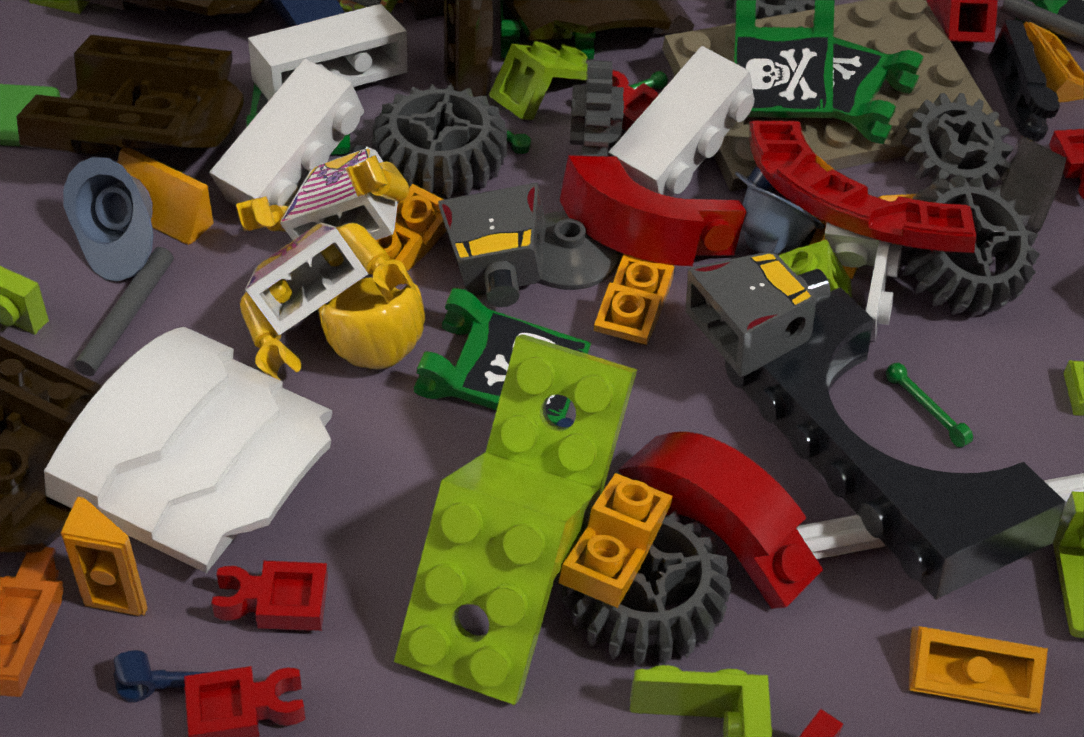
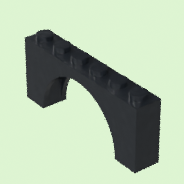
[725,287,1066,600]

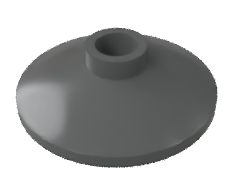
[538,211,620,290]

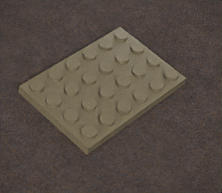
[662,0,1001,192]

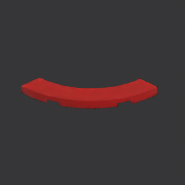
[749,121,976,253]

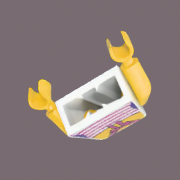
[236,145,409,240]
[240,223,416,380]

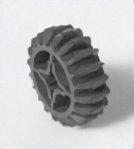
[372,83,507,199]
[901,174,1040,317]
[562,509,731,667]

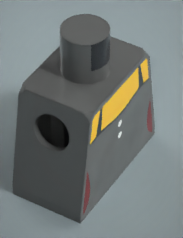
[438,182,546,307]
[685,252,830,377]

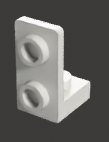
[825,222,902,341]

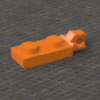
[0,547,64,697]

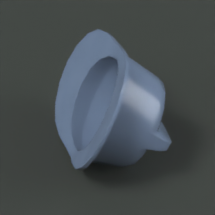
[63,157,154,281]
[735,172,825,254]

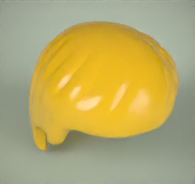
[318,277,425,370]

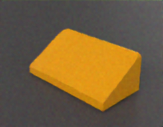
[1023,22,1084,103]
[117,147,214,245]
[61,497,148,616]
[909,626,1048,713]

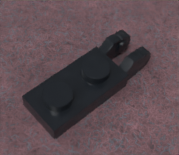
[988,20,1060,142]

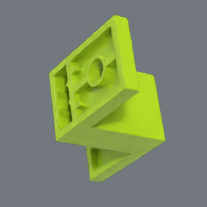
[394,334,637,705]

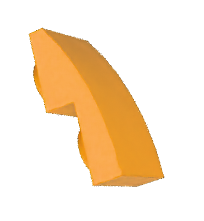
[376,184,446,271]
[594,253,675,345]
[558,473,673,608]

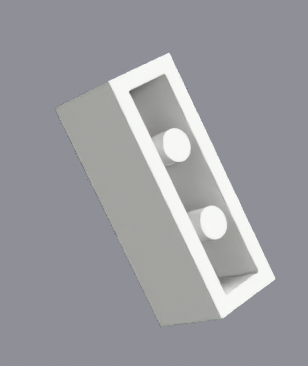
[248,4,408,100]
[608,46,754,197]
[209,58,364,206]

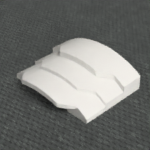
[44,327,332,573]

